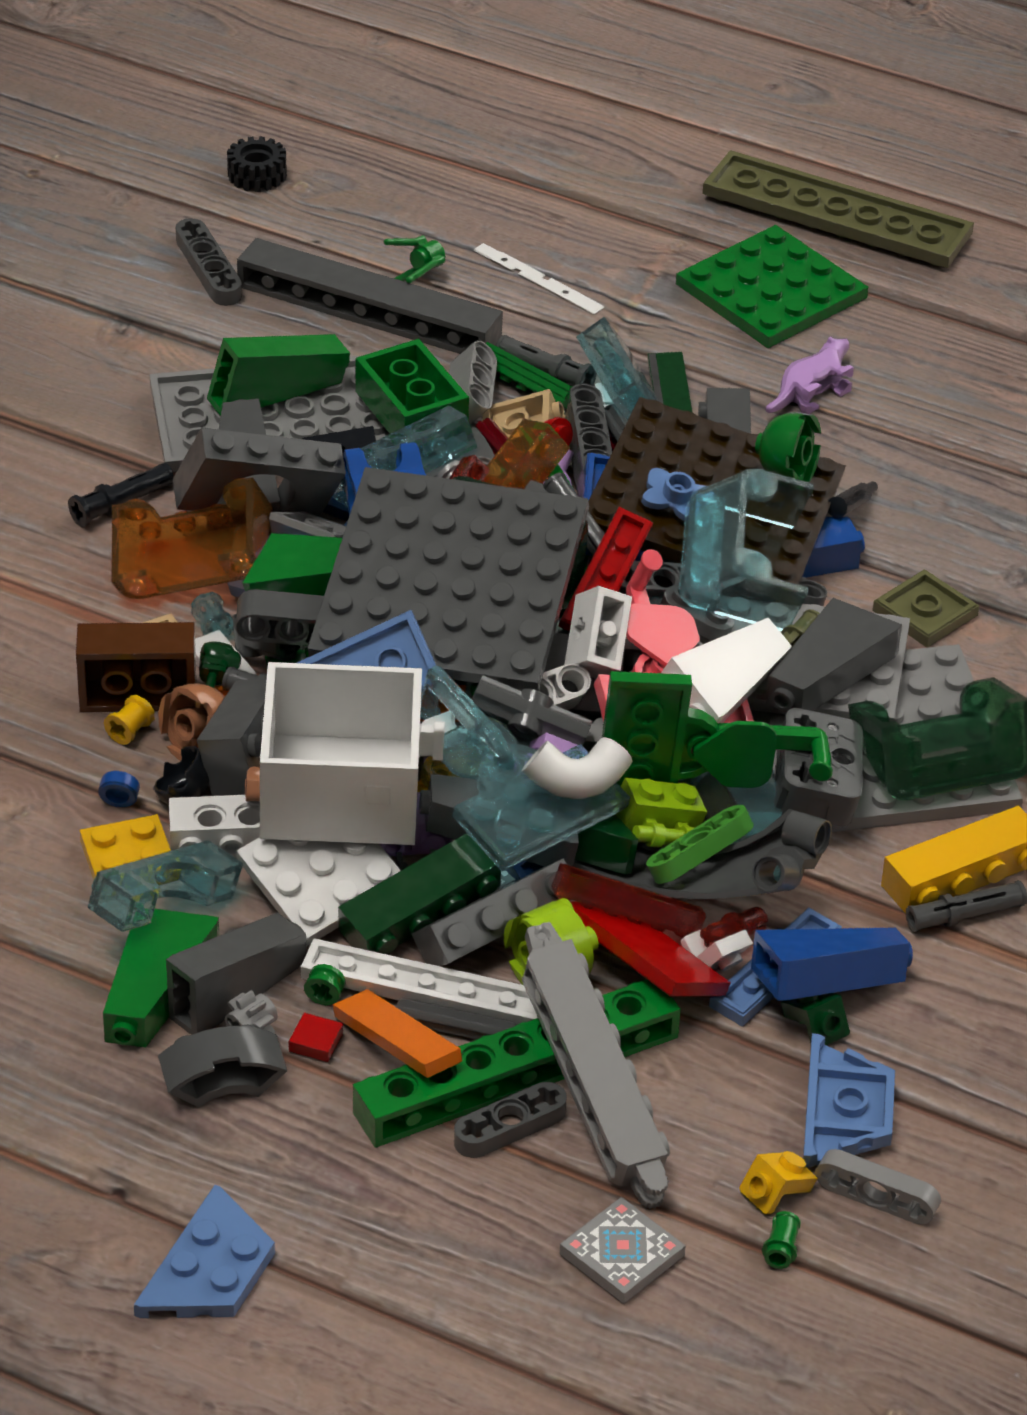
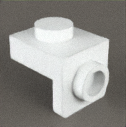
[681,925,753,972]

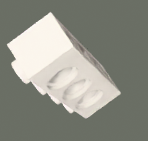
[169,795,260,860]

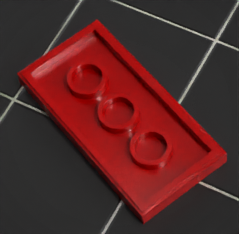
[570,901,731,997]

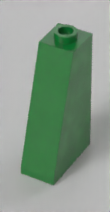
[207,334,350,416]
[242,533,342,596]
[103,906,219,1048]

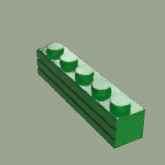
[486,342,572,409]

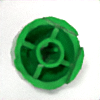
[755,412,821,488]

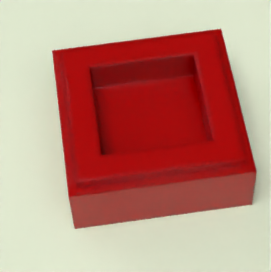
[288,1013,343,1062]

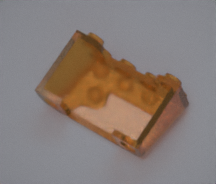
[111,477,273,599]

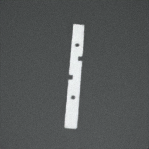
[474,243,604,314]

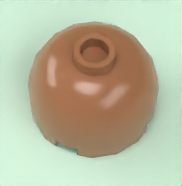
[158,683,225,761]

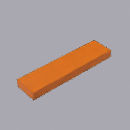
[333,989,462,1078]

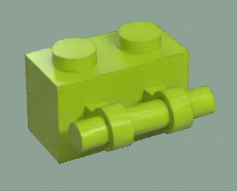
[610,778,707,848]

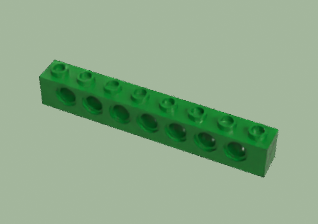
[353,979,680,1148]

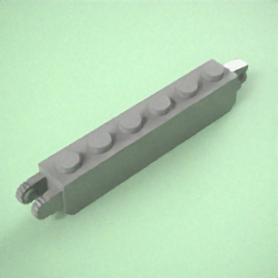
[522,922,670,1209]

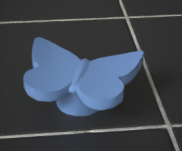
[641,468,717,524]

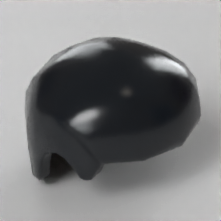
[153,746,209,805]

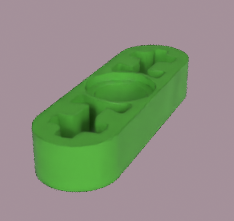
[646,805,754,884]

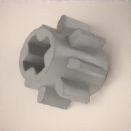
[225,990,278,1033]

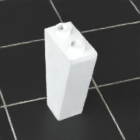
[661,617,792,723]

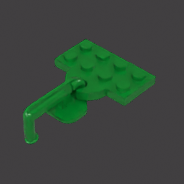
[594,671,833,808]

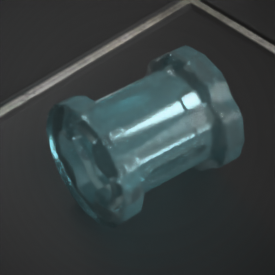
[191,592,234,638]

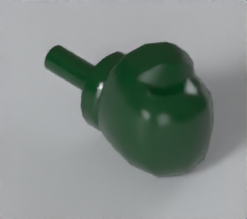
[199,641,242,688]

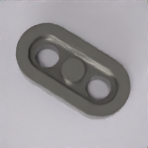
[660,586,735,640]

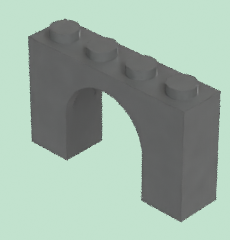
[173,427,346,517]

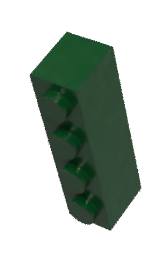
[338,830,501,955]

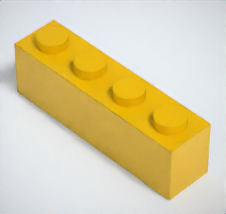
[881,805,1027,914]

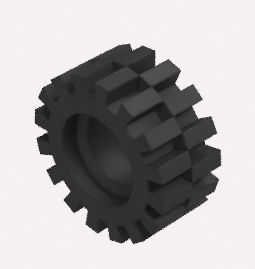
[227,136,287,192]

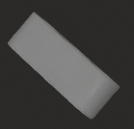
[449,340,497,425]

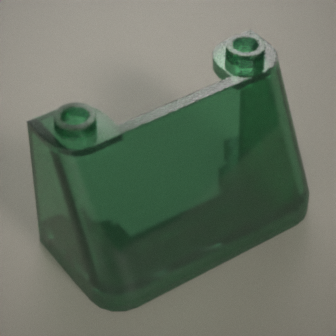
[848,677,1027,800]

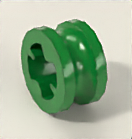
[304,964,346,1006]

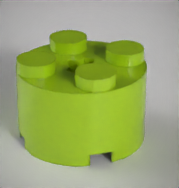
[504,898,599,985]

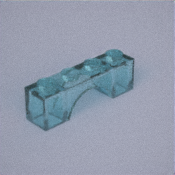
[87,840,243,932]

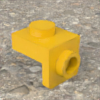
[739,1151,818,1214]

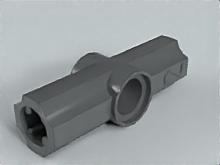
[468,675,592,749]

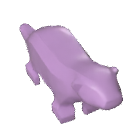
[766,337,854,414]

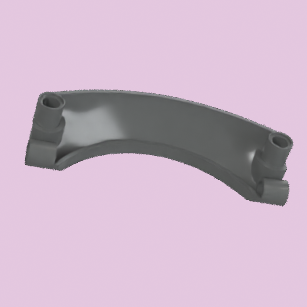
[477,731,832,899]

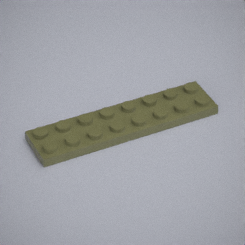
[702,150,974,268]

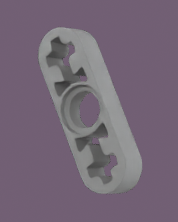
[815,1149,941,1224]

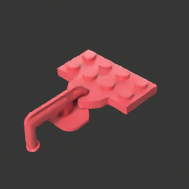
[594,549,754,723]

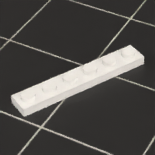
[301,938,538,1025]

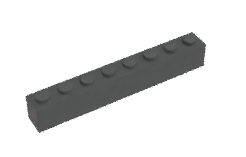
[237,238,503,354]

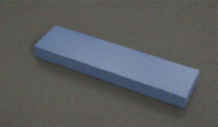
[709,908,842,1027]

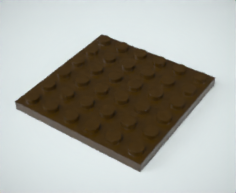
[588,397,846,602]

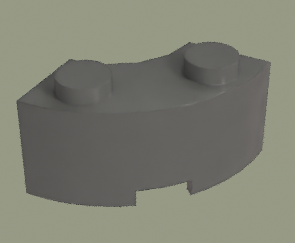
[158,1024,287,1107]

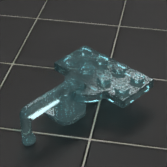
[420,666,630,871]

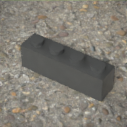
[412,858,581,967]

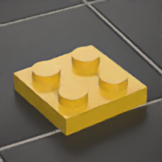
[80,814,178,895]

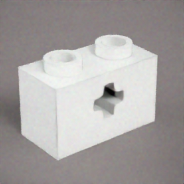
[564,586,632,679]

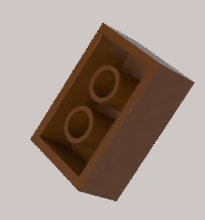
[76,622,197,712]

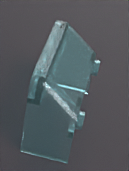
[679,468,814,631]

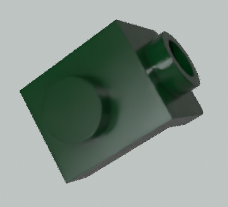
[781,993,850,1045]

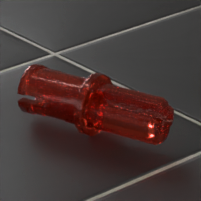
[700,906,768,948]

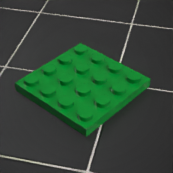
[676,225,868,348]

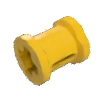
[104,695,155,745]

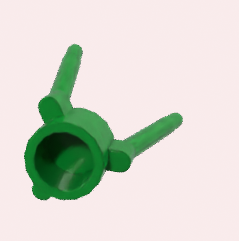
[384,235,446,283]

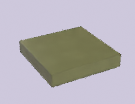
[872,569,979,648]

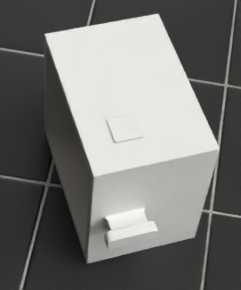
[259,662,445,845]

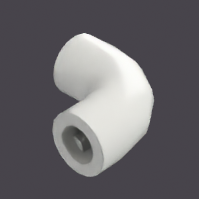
[521,737,633,799]

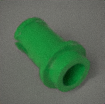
[762,1211,801,1269]

